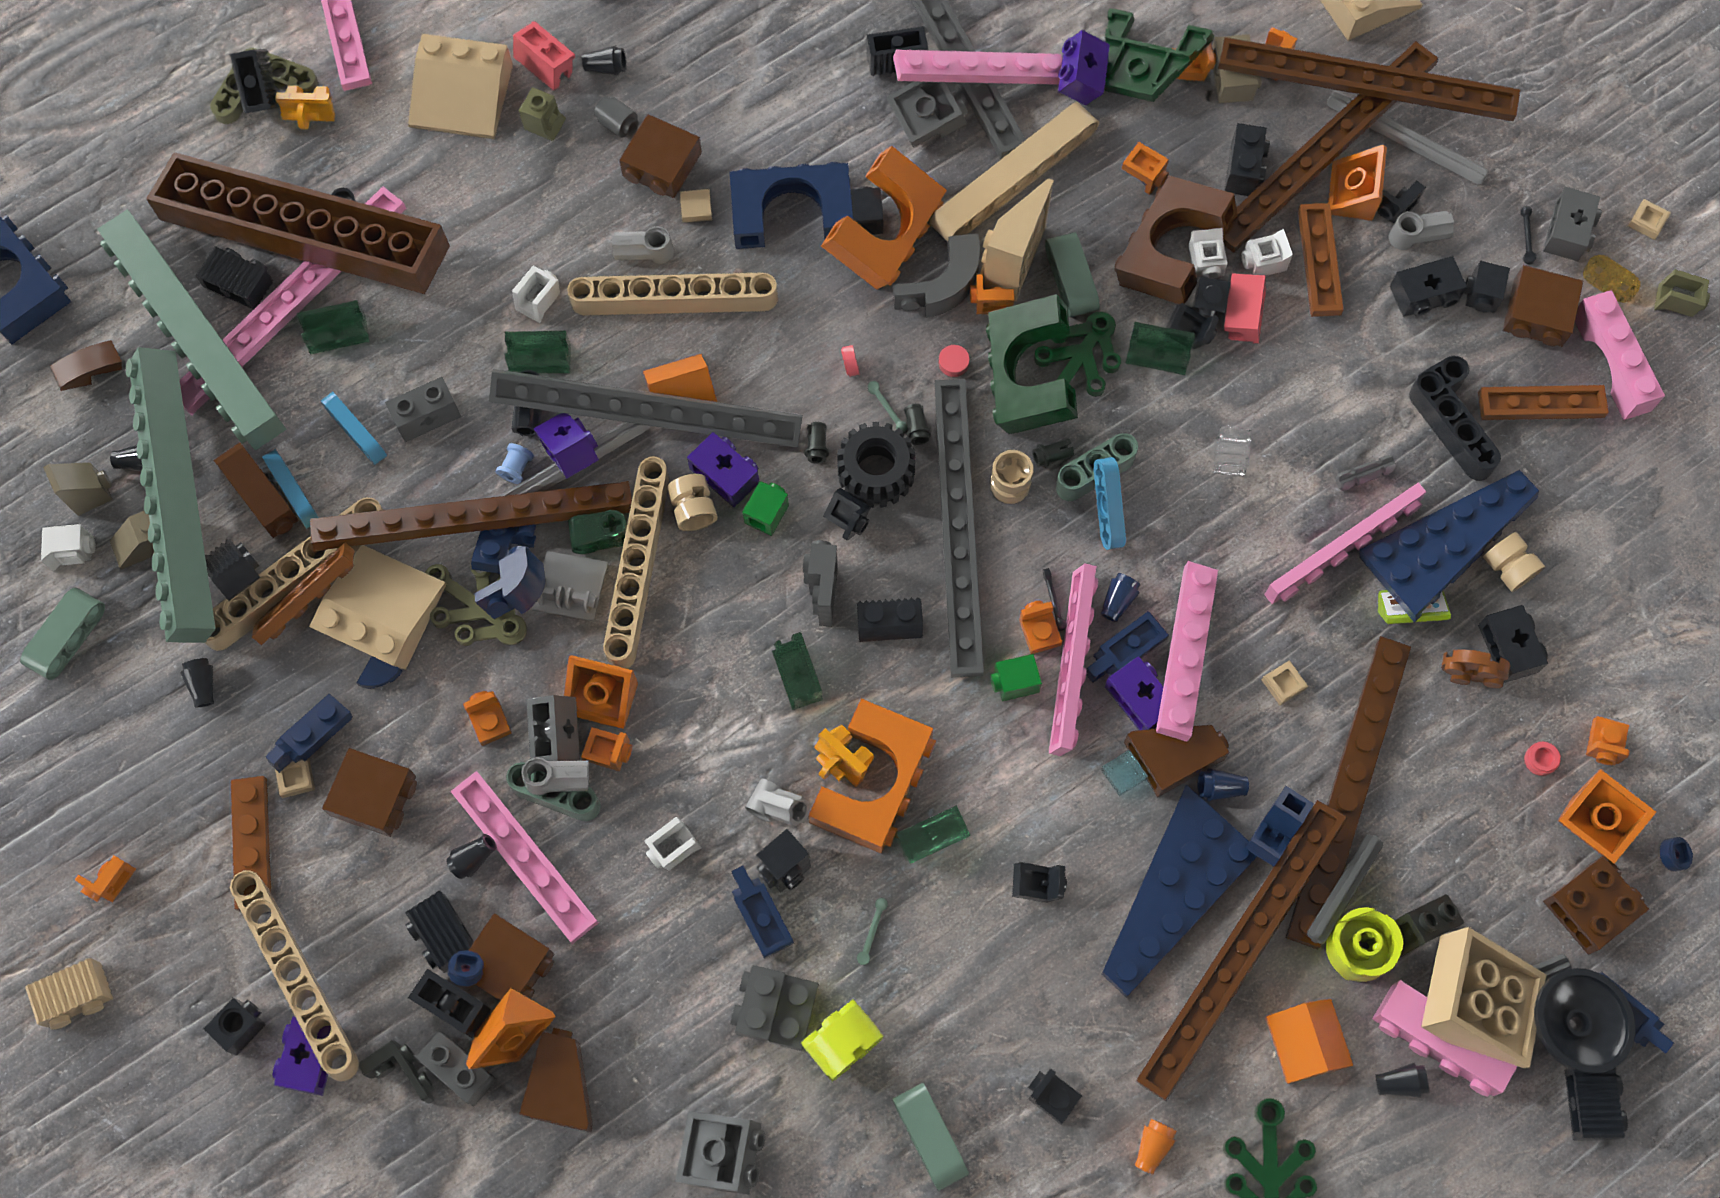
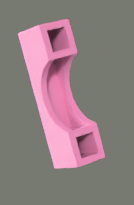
[1575,290,1665,420]
[1372,980,1517,1097]

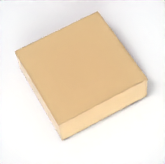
[680,189,712,223]
[1628,199,1671,240]
[1261,660,1308,706]
[275,758,315,798]

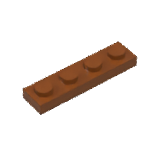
[1298,203,1344,317]
[1478,385,1609,420]
[252,542,355,645]
[231,776,271,911]

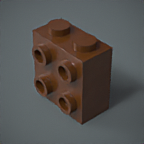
[619,114,702,198]
[1503,265,1583,347]
[322,748,417,837]
[1543,856,1650,955]
[462,913,555,1001]

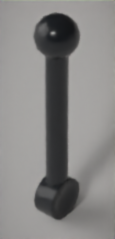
[1520,206,1537,264]
[1042,568,1067,631]

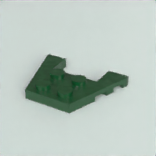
[1104,8,1214,102]

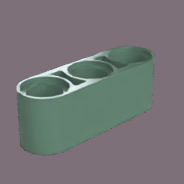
[1045,232,1100,317]
[1056,433,1138,501]
[20,587,105,680]
[506,762,601,821]
[892,1083,969,1191]

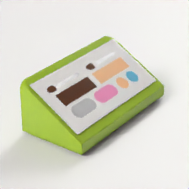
[1378,590,1451,624]

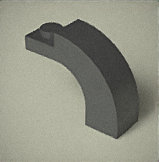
[893,234,980,318]

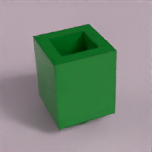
[742,481,789,536]
[990,654,1042,702]

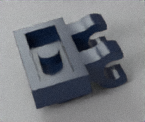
[471,524,536,574]

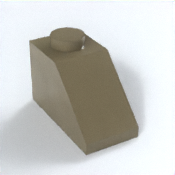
[43,462,113,516]
[110,511,154,570]

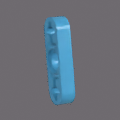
[320,391,387,465]
[262,449,319,528]
[1094,457,1126,550]

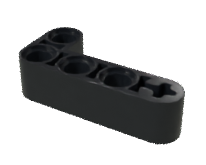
[1409,356,1501,481]

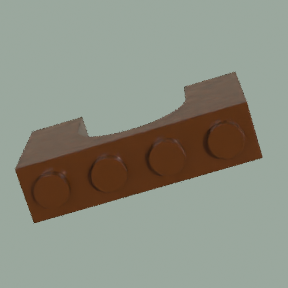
[1114,175,1237,304]

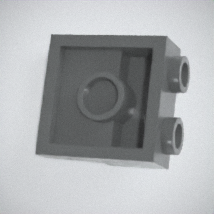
[887,82,968,148]
[803,540,838,627]
[731,965,819,1051]
[675,1111,765,1195]

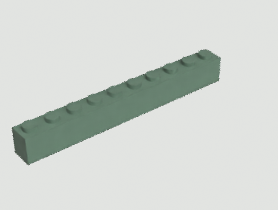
[97,209,287,450]
[126,347,216,643]

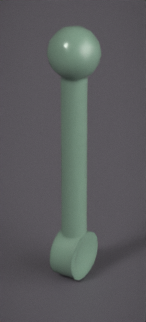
[868,381,908,433]
[857,898,888,966]

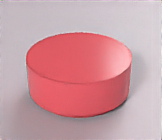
[841,345,860,377]
[939,345,969,377]
[1524,741,1561,776]

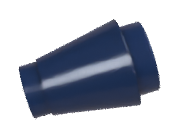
[1100,573,1140,623]
[1197,768,1249,801]

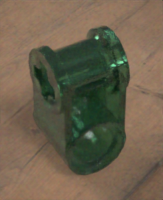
[568,510,627,554]

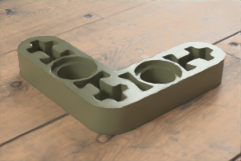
[210,48,319,124]

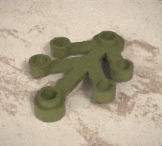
[425,564,527,646]

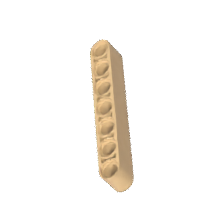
[929,102,1099,242]
[567,273,778,315]
[604,456,669,669]
[205,497,383,651]
[230,871,359,1081]

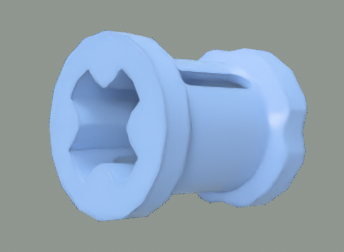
[495,443,534,484]

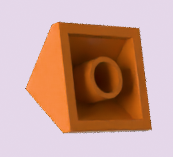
[1328,145,1387,221]
[643,354,717,402]
[564,655,638,729]
[1558,769,1656,864]
[466,988,556,1069]
[1265,999,1354,1084]

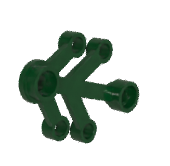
[1034,312,1121,397]
[1223,1098,1317,1198]

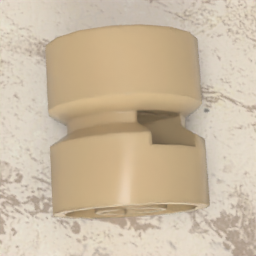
[990,450,1033,504]
[667,474,718,531]
[1483,532,1545,592]

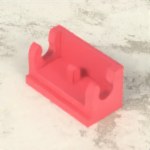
[513,21,575,91]
[1224,273,1266,344]

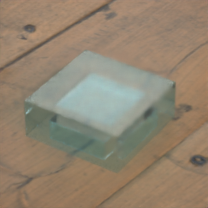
[1101,750,1148,796]

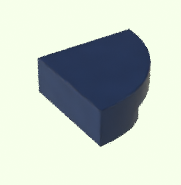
[356,656,402,689]

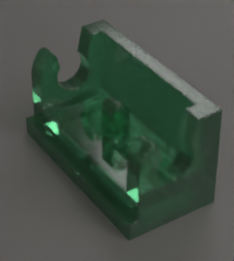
[297,300,370,355]
[1125,322,1195,375]
[504,331,571,373]
[772,632,823,710]
[895,805,971,864]

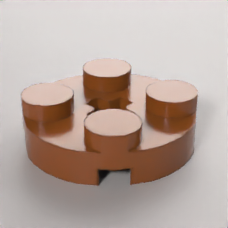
[1441,649,1510,688]

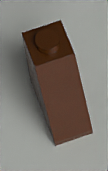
[213,442,299,538]
[1124,725,1230,798]
[520,1028,593,1133]

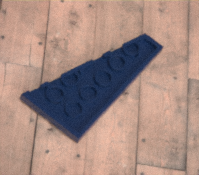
[1359,470,1539,623]
[1101,784,1257,998]

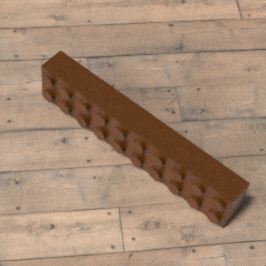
[146,152,450,294]

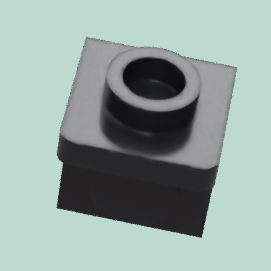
[1377,180,1426,224]
[1028,1068,1082,1125]

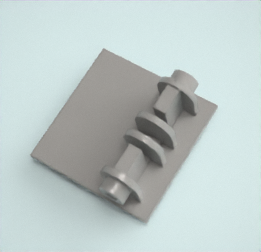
[532,551,608,622]

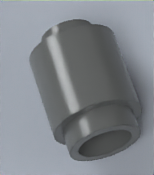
[594,96,639,138]

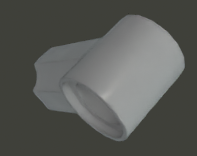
[1388,211,1454,250]
[612,226,675,264]
[522,757,589,796]
[745,779,810,827]

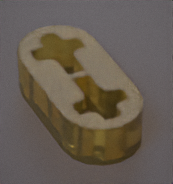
[1583,255,1641,303]

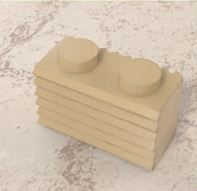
[25,958,113,1030]

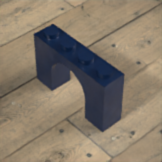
[729,162,853,249]
[0,215,71,345]

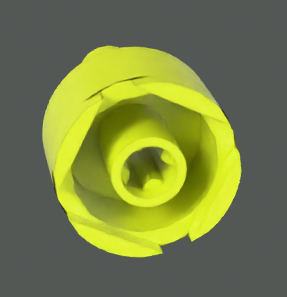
[1326,907,1403,982]
[801,999,884,1082]

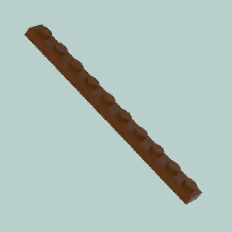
[1218,37,1521,122]
[1223,41,1438,253]
[310,481,632,551]
[1286,636,1411,950]
[1136,800,1347,1102]

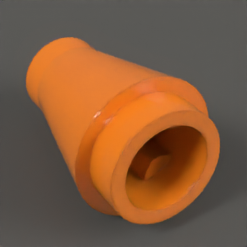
[1135,1119,1177,1175]

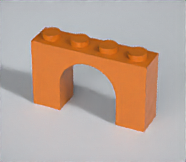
[821,146,947,290]
[808,698,936,854]

